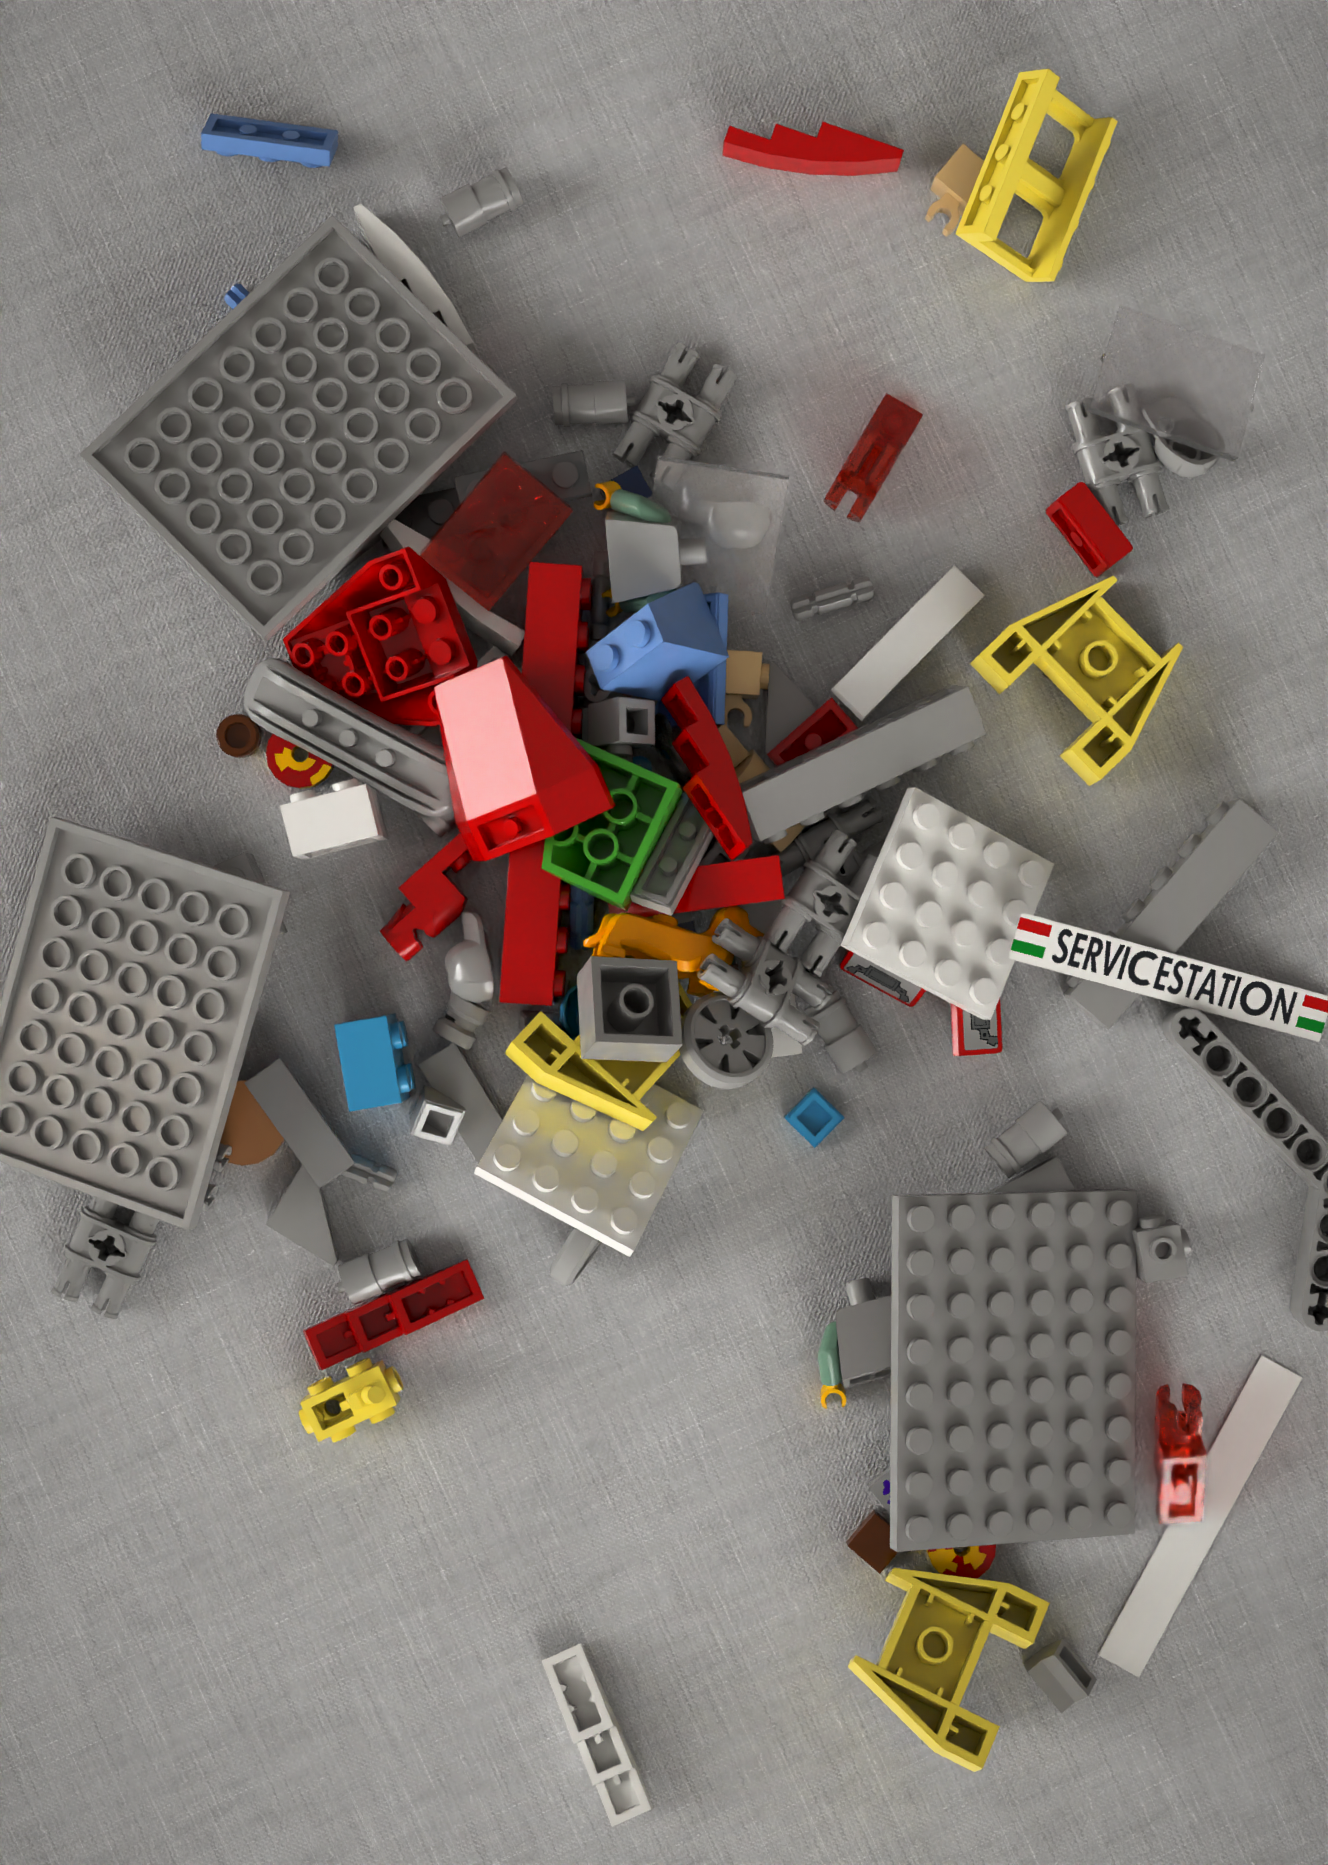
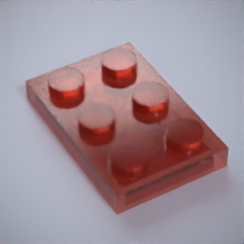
[420,451,573,611]

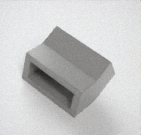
[1023,1638,1097,1714]

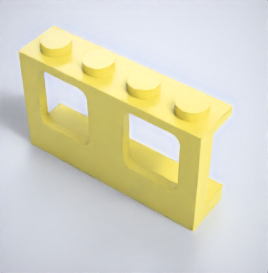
[955,69,1118,282]

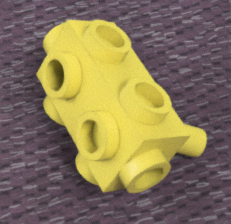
[299,1358,404,1443]

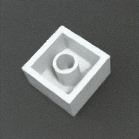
[280,779,388,860]

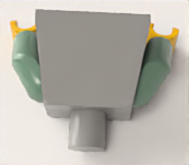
[593,481,707,617]
[818,1278,891,1409]

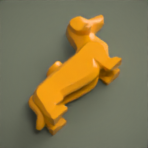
[583,905,764,997]

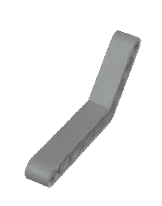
[1162,1007,1328,1331]

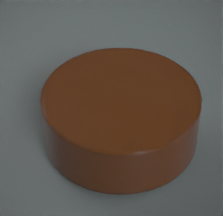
[216,714,262,758]

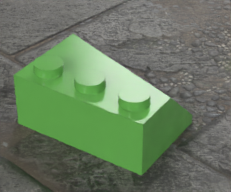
[542,738,683,912]

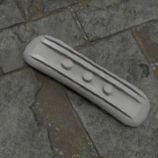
[243,658,453,817]

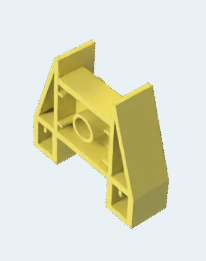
[970,576,1183,786]
[505,956,692,1131]
[848,1568,1050,1772]

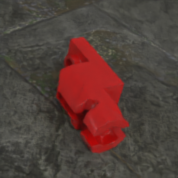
[380,833,472,961]

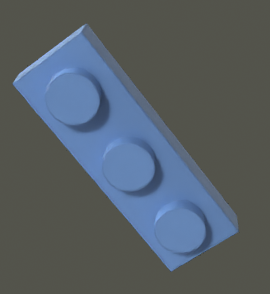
[201,113,338,168]

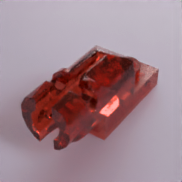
[823,393,923,522]
[1154,1383,1208,1524]

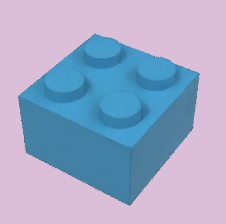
[334,1013,415,1112]

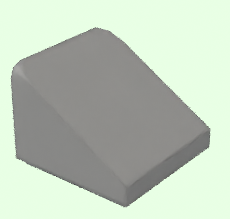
[410,1085,466,1146]

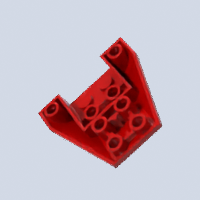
[283,546,478,726]
[434,655,616,861]

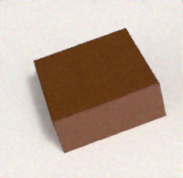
[846,1510,898,1574]

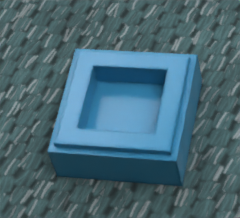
[784,1087,845,1148]

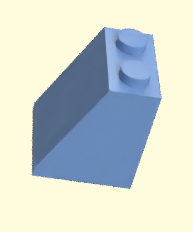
[586,582,729,701]

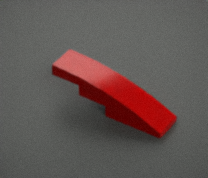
[722,121,904,176]
[661,676,753,861]
[608,855,785,917]
[303,1259,485,1370]

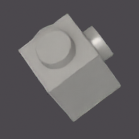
[588,697,655,757]
[1132,1214,1191,1283]

